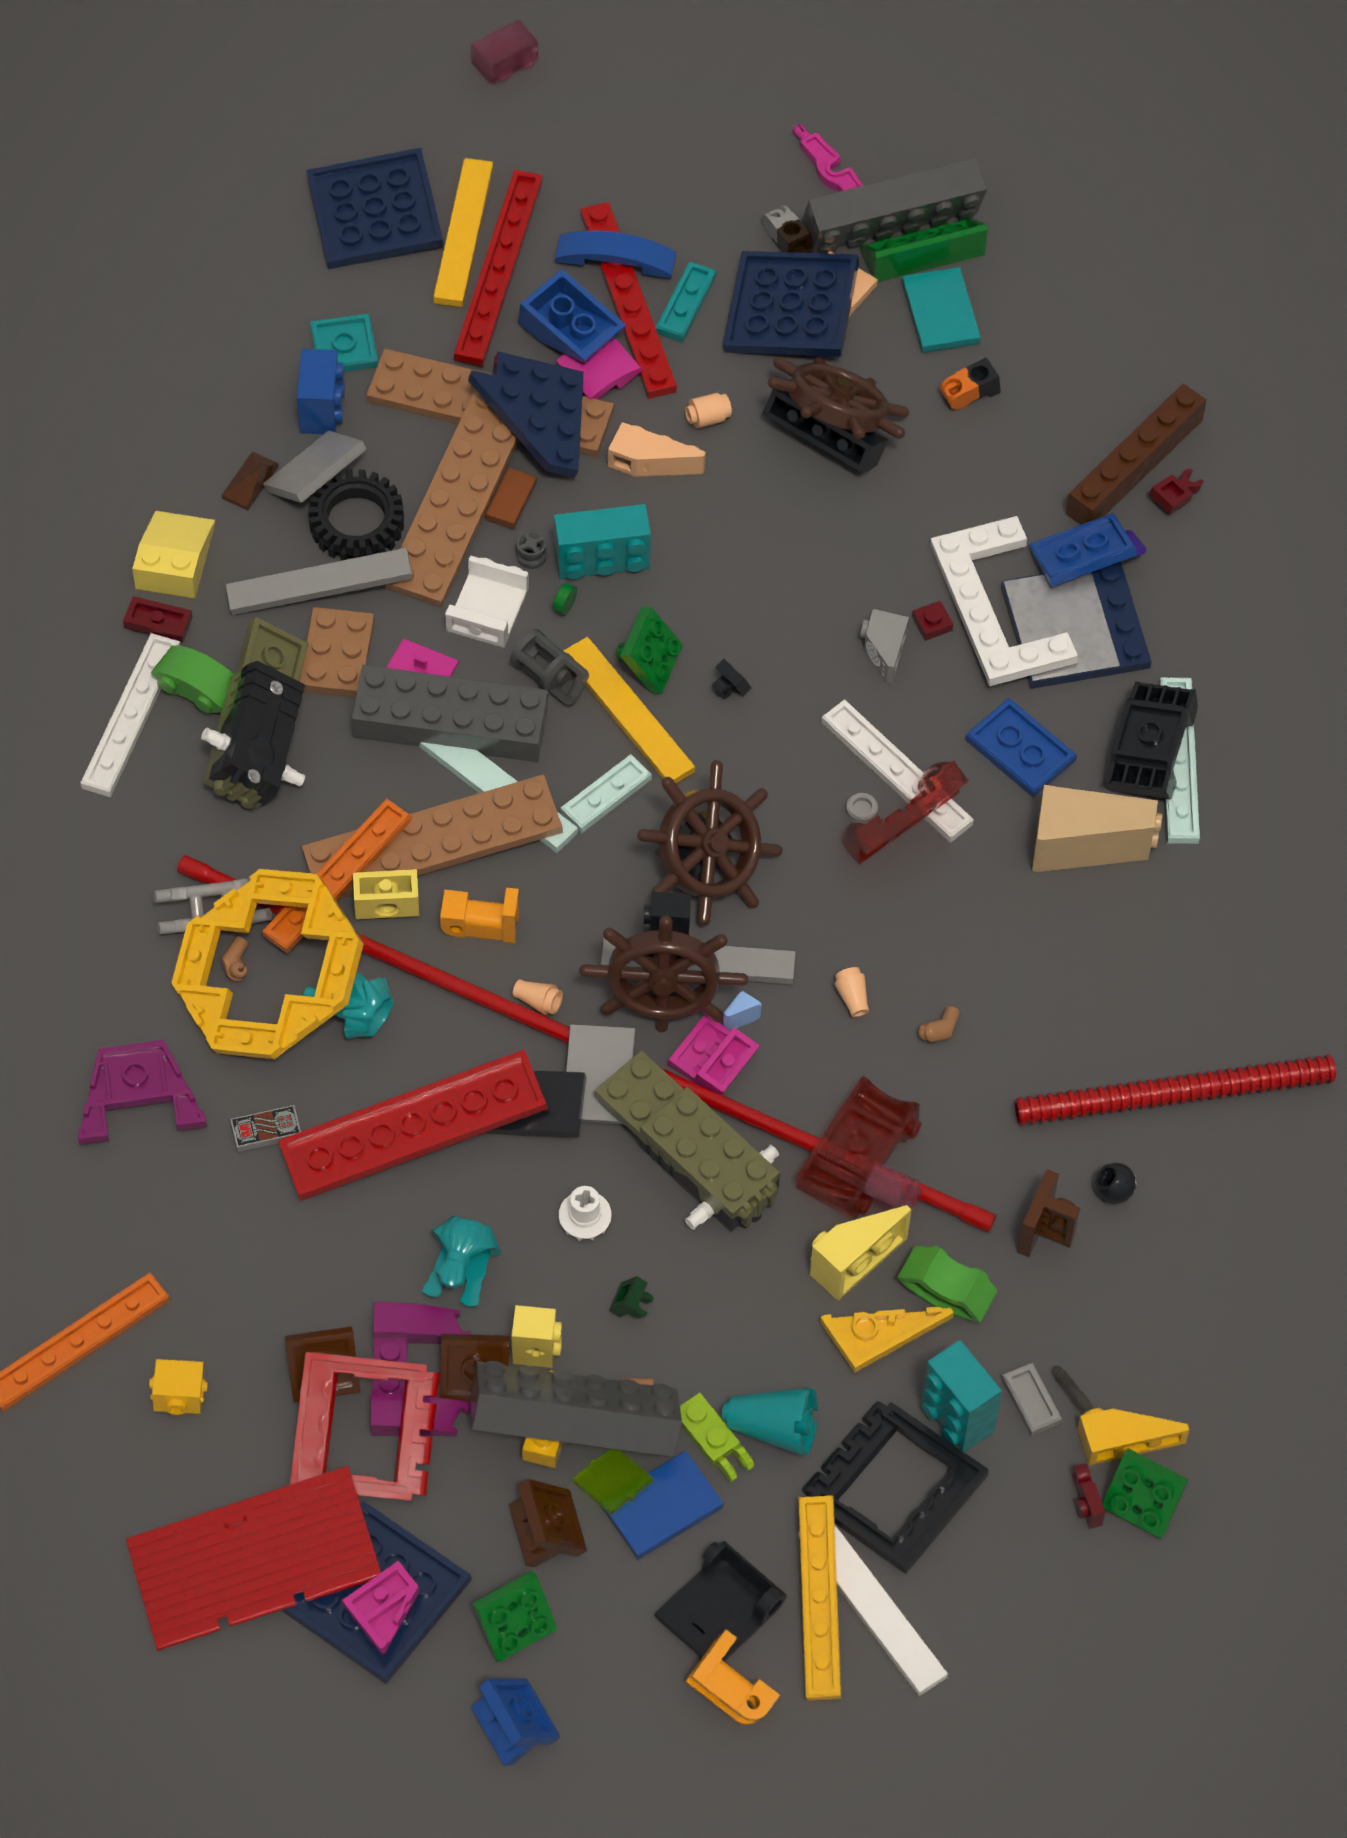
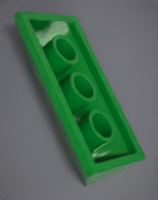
[859,218,988,282]

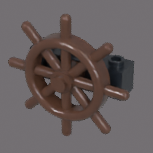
[763,357,909,473]
[579,892,748,1033]

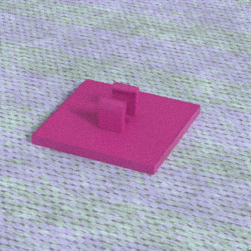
[386,638,459,677]

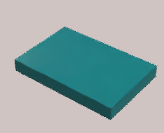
[902,267,981,353]

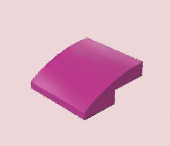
[556,337,642,400]
[667,1014,760,1094]

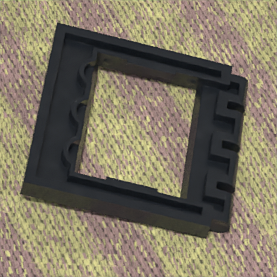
[802,1401,989,1574]

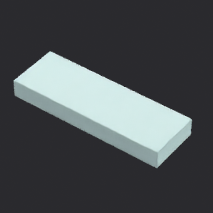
[560,754,652,834]

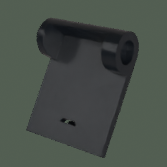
[655,1541,787,1662]

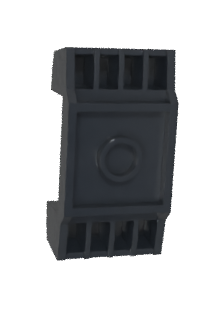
[1106,681,1198,800]

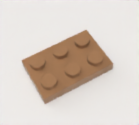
[299,607,375,697]

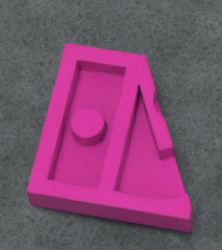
[342,1561,420,1654]

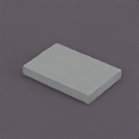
[263,431,366,503]
[566,1024,636,1125]

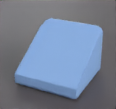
[723,991,762,1030]

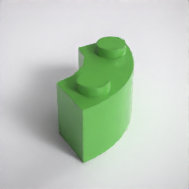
[151,646,234,714]
[897,1245,998,1323]

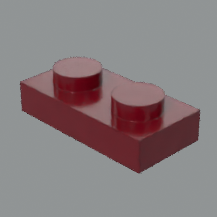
[123,596,193,642]

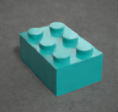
[554,504,651,580]
[921,1340,1002,1452]

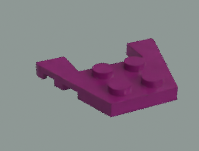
[78,1040,207,1145]

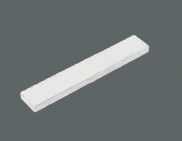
[81,633,180,798]
[821,699,974,843]
[798,1526,948,1696]

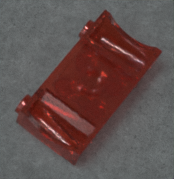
[842,761,969,865]
[797,1076,922,1219]

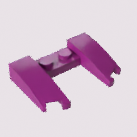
[370,1302,471,1436]

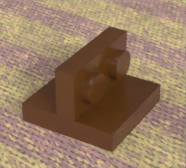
[1017,1169,1080,1257]
[285,1326,360,1402]
[440,1334,510,1401]
[509,1479,587,1567]

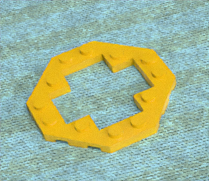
[171,869,364,1059]

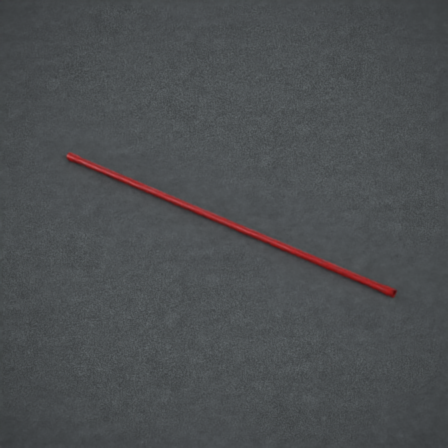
[177,855,997,1233]

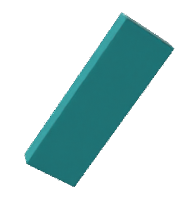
[656,261,717,343]

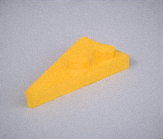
[820,1307,954,1373]

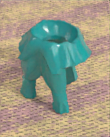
[301,972,394,1039]
[422,1215,502,1308]

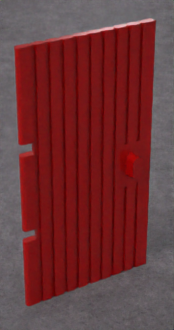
[126,1466,381,1651]

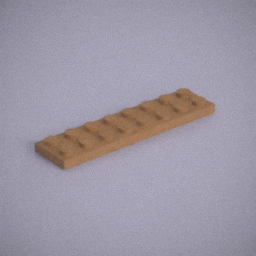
[366,348,614,458]
[385,389,519,607]
[302,774,563,900]

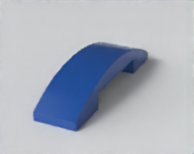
[555,231,676,279]

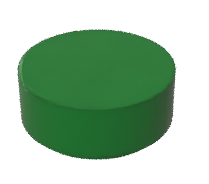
[553,583,577,615]

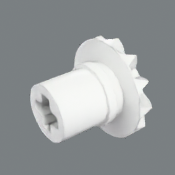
[559,1186,611,1241]

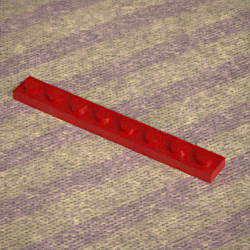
[454,169,543,366]
[580,202,677,399]

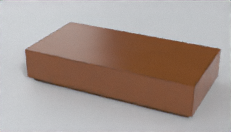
[486,468,537,529]

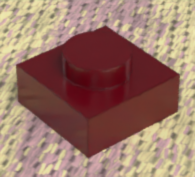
[912,601,954,641]

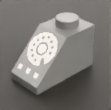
[860,609,909,684]

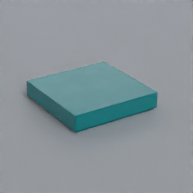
[310,313,378,372]

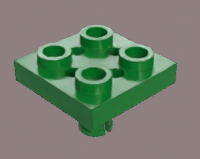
[616,606,683,694]
[1102,1448,1189,1539]
[472,1570,558,1663]

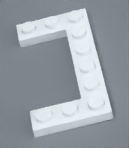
[930,516,1078,686]

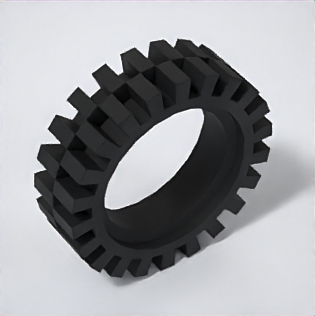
[309,469,404,561]

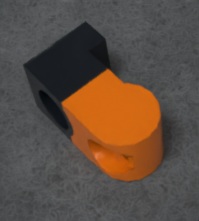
[939,357,1001,410]

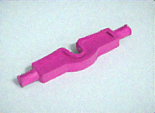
[792,123,864,192]

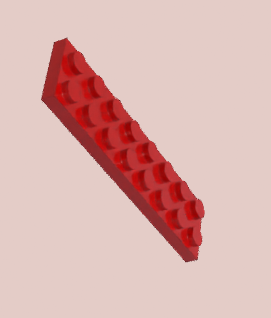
[278,1050,548,1201]

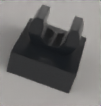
[712,659,751,700]

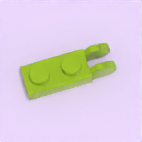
[680,1393,755,1482]

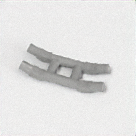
[153,878,272,935]

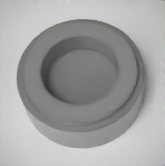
[846,793,878,825]

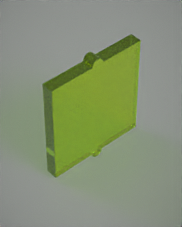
[573,1449,654,1515]

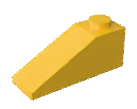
[1077,1408,1189,1466]

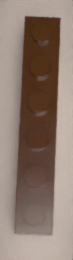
[1066,383,1207,525]

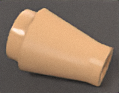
[834,967,870,1018]
[513,979,563,1015]

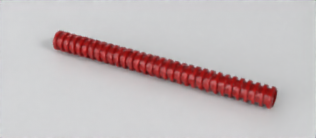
[1015,1054,1336,1126]

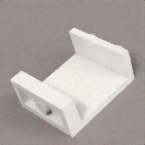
[445,556,529,648]

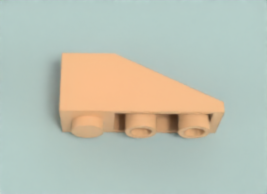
[608,422,706,477]

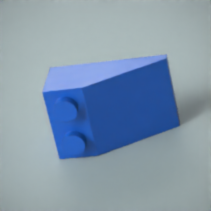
[518,269,626,363]

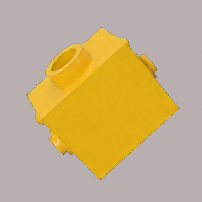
[149,1359,208,1415]

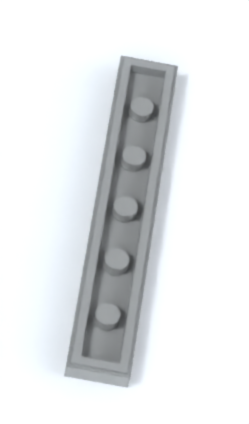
[226,548,413,615]
[601,938,795,985]

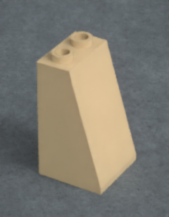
[1032,785,1162,872]

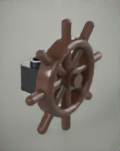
[637,760,783,926]

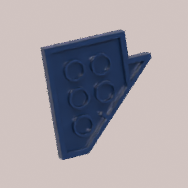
[468,351,584,477]

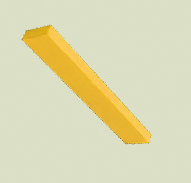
[433,158,493,307]
[563,636,695,783]
[799,1495,842,1701]

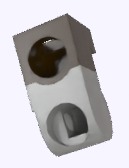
[762,205,811,253]

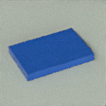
[1029,513,1137,587]
[965,698,1077,798]
[601,1451,724,1560]

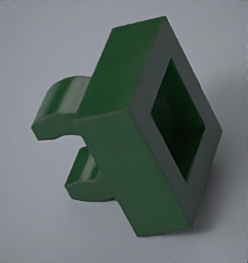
[609,1276,654,1319]

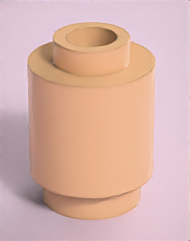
[685,393,732,429]

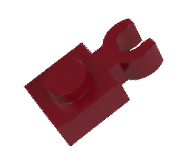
[1149,469,1204,514]
[1072,1463,1105,1529]

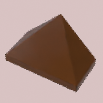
[222,451,279,510]

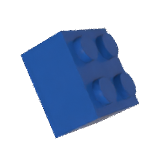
[297,349,345,434]

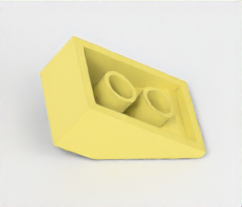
[132,511,215,598]
[810,1205,912,1301]

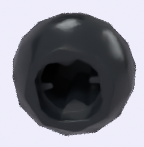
[1095,1162,1137,1204]

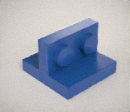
[471,1679,561,1766]

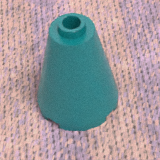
[722,1387,818,1455]

